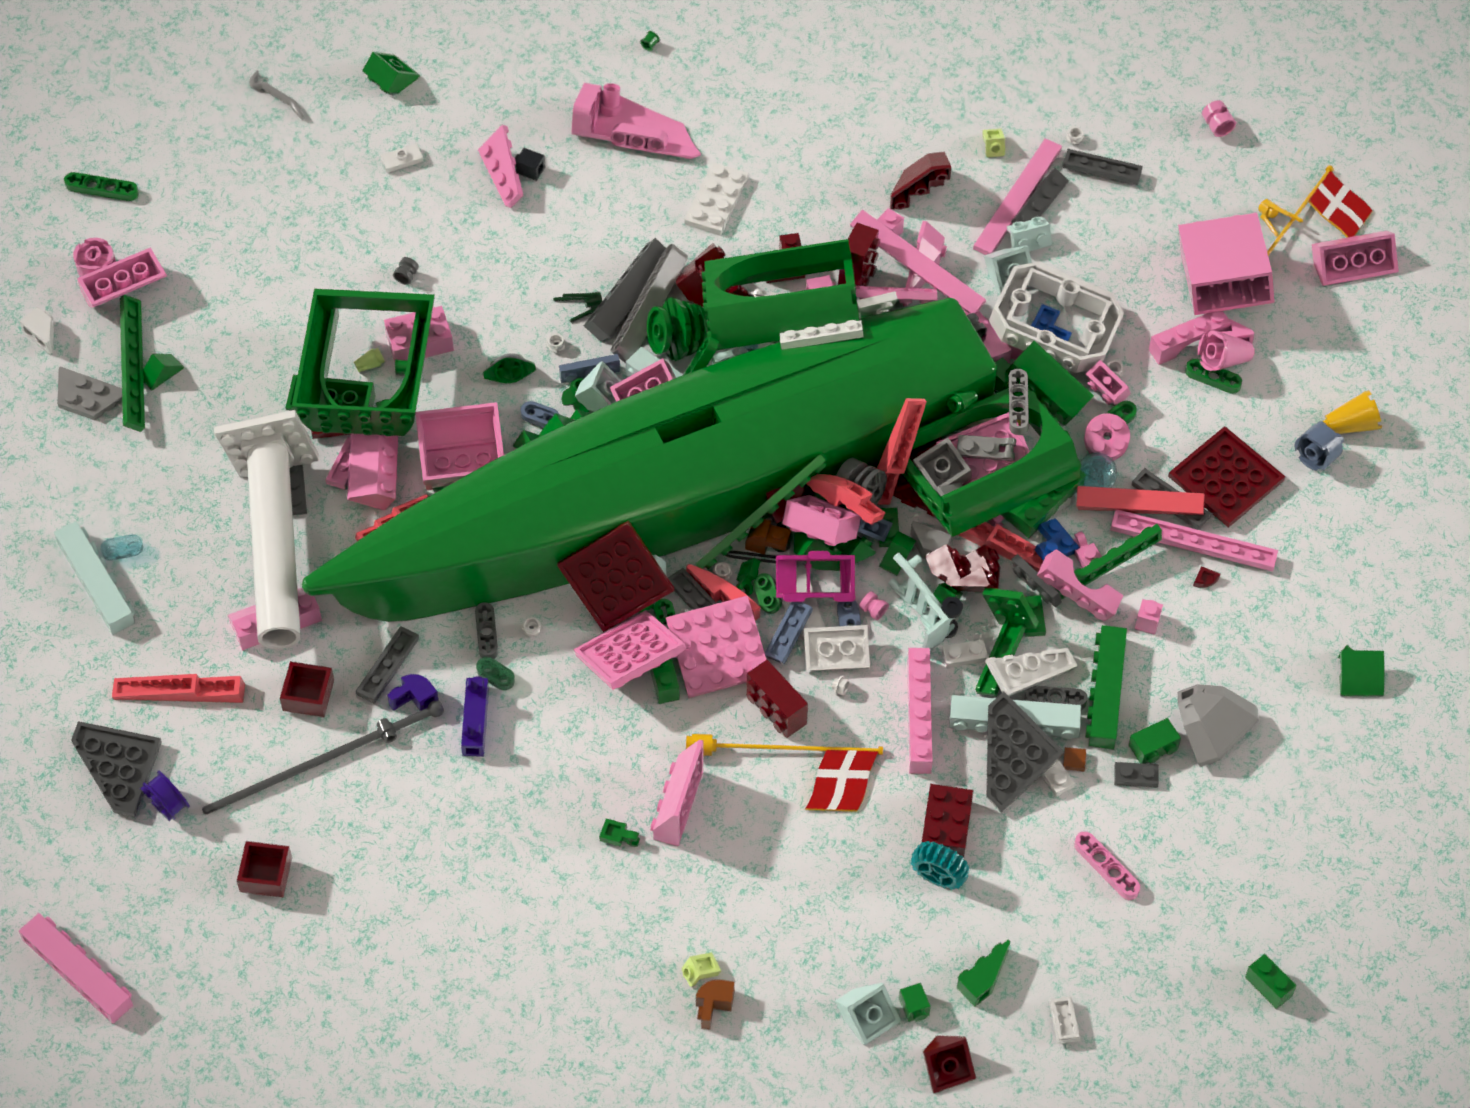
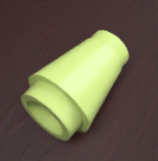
[354,348,385,372]

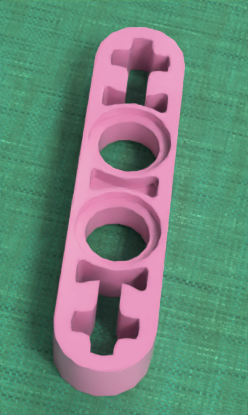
[1074,831,1140,900]

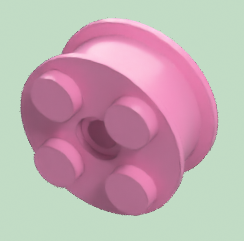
[1084,413,1130,462]

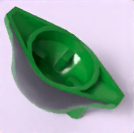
[483,353,536,384]

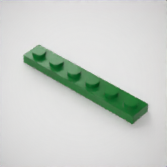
[1055,524,1162,600]

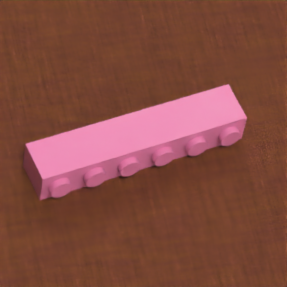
[907,648,932,774]
[19,913,133,1024]

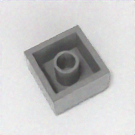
[913,438,972,492]

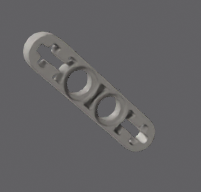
[1009,369,1028,435]

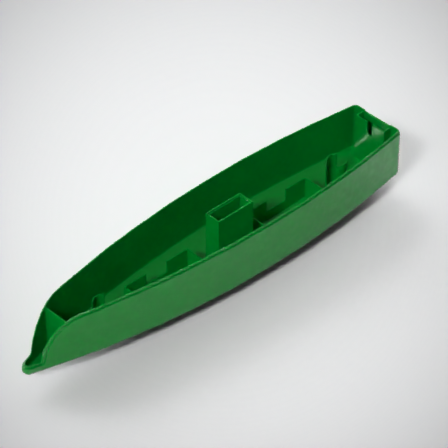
[302,298,997,622]

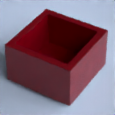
[280,661,334,717]
[237,841,292,897]

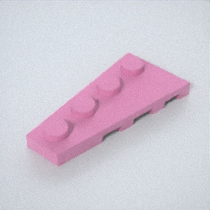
[478,124,523,208]

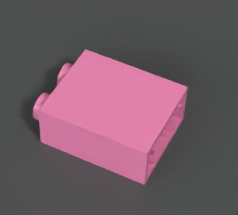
[1178,213,1274,315]

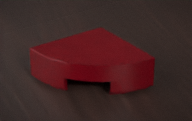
[1193,566,1221,588]

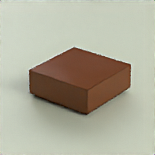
[1063,747,1086,772]

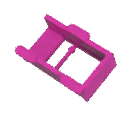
[776,551,856,602]

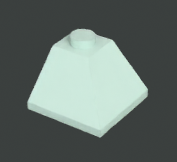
[984,246,1032,295]
[575,361,621,411]
[835,983,901,1045]

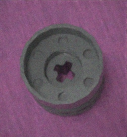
[836,457,887,505]

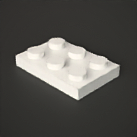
[803,625,870,671]

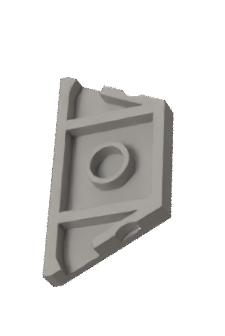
[57,366,122,420]

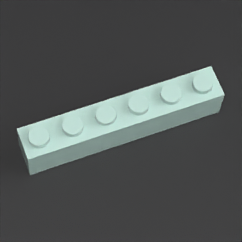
[54,521,136,635]
[949,695,1081,739]

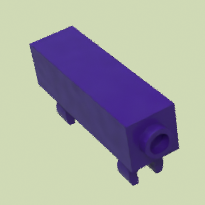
[461,676,489,757]

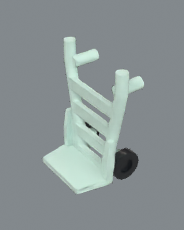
[888,553,963,650]

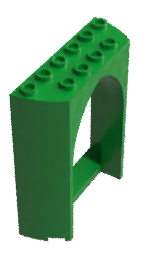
[702,239,860,351]
[292,288,435,436]
[902,383,1082,537]

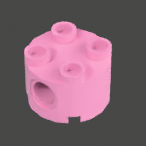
[73,237,116,277]

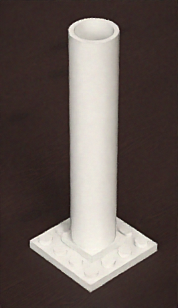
[214,410,319,649]

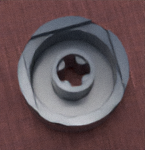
[1294,421,1344,471]

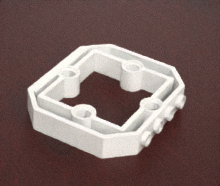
[989,262,1124,373]

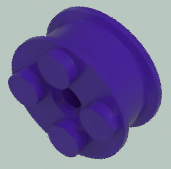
[140,770,190,821]

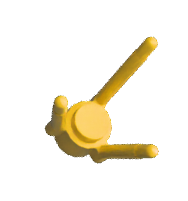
[1258,199,1303,237]

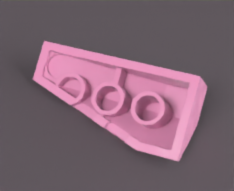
[903,221,947,307]

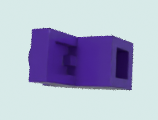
[387,674,439,711]

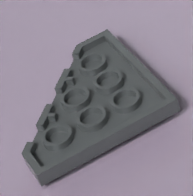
[986,691,1065,813]
[71,721,162,818]

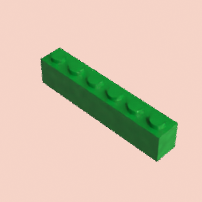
[1085,625,1127,750]

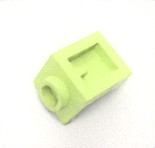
[982,129,1005,157]
[682,952,721,987]

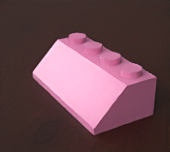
[1312,231,1399,286]
[77,247,167,308]
[347,434,398,510]
[228,588,322,651]

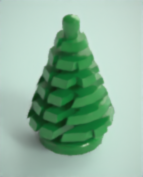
[647,297,708,361]

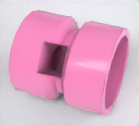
[1202,100,1236,137]

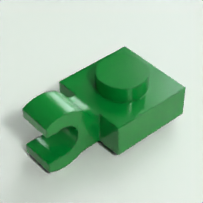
[736,557,761,596]
[599,818,640,847]

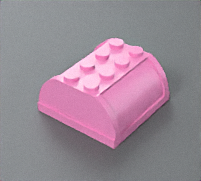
[416,402,504,491]

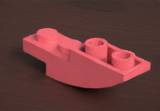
[807,474,885,525]

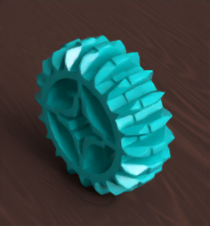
[910,841,970,890]

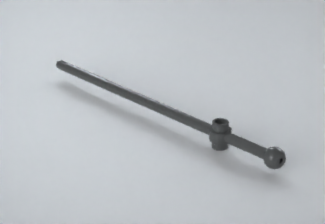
[202,700,444,814]

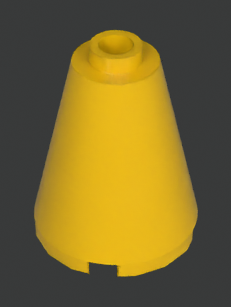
[1322,390,1382,434]

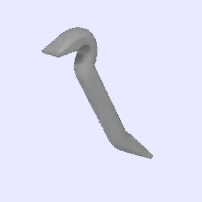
[249,70,304,121]

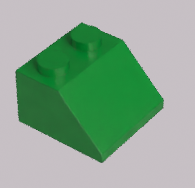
[362,52,420,94]

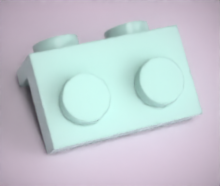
[1007,217,1052,251]

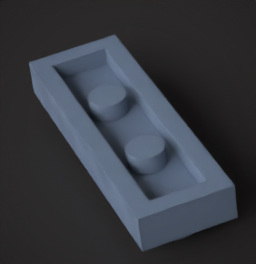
[559,354,620,383]
[765,602,813,665]

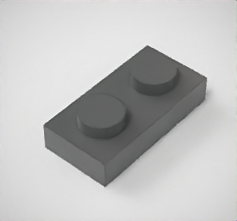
[1114,762,1159,788]

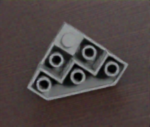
[1177,684,1259,767]

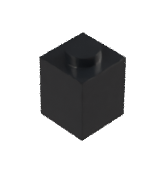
[515,148,545,181]

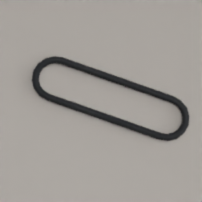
[725,550,776,564]

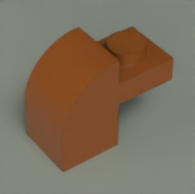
[745,519,791,554]
[696,979,735,1030]

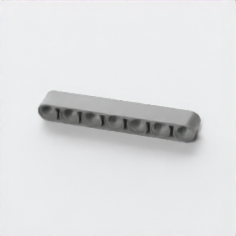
[610,243,688,363]

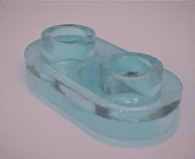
[101,534,144,560]

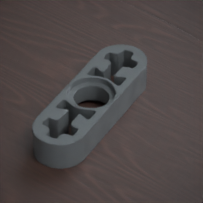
[475,602,498,661]
[1025,686,1088,710]

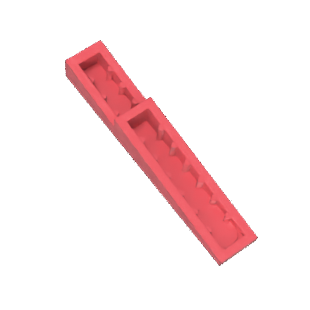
[877,398,927,505]
[1076,486,1205,515]
[958,522,1043,572]
[112,674,245,703]

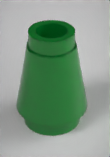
[947,390,978,413]

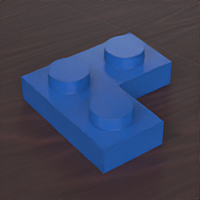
[1031,304,1072,342]
[1034,518,1080,561]

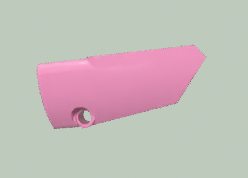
[572,83,701,159]

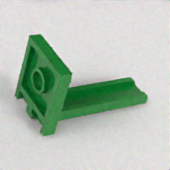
[976,588,1039,697]

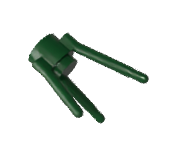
[553,291,602,323]

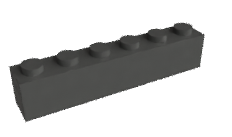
[583,238,666,342]

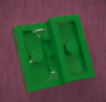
[1339,650,1385,696]

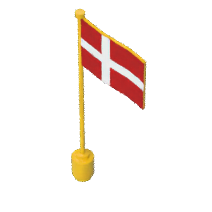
[1267,165,1372,256]
[686,734,883,812]

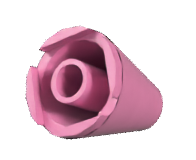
[1198,330,1255,371]

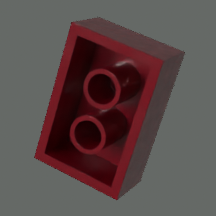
[838,222,880,286]
[746,659,808,738]
[922,783,974,859]

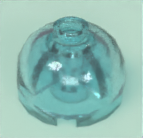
[1080,452,1117,488]

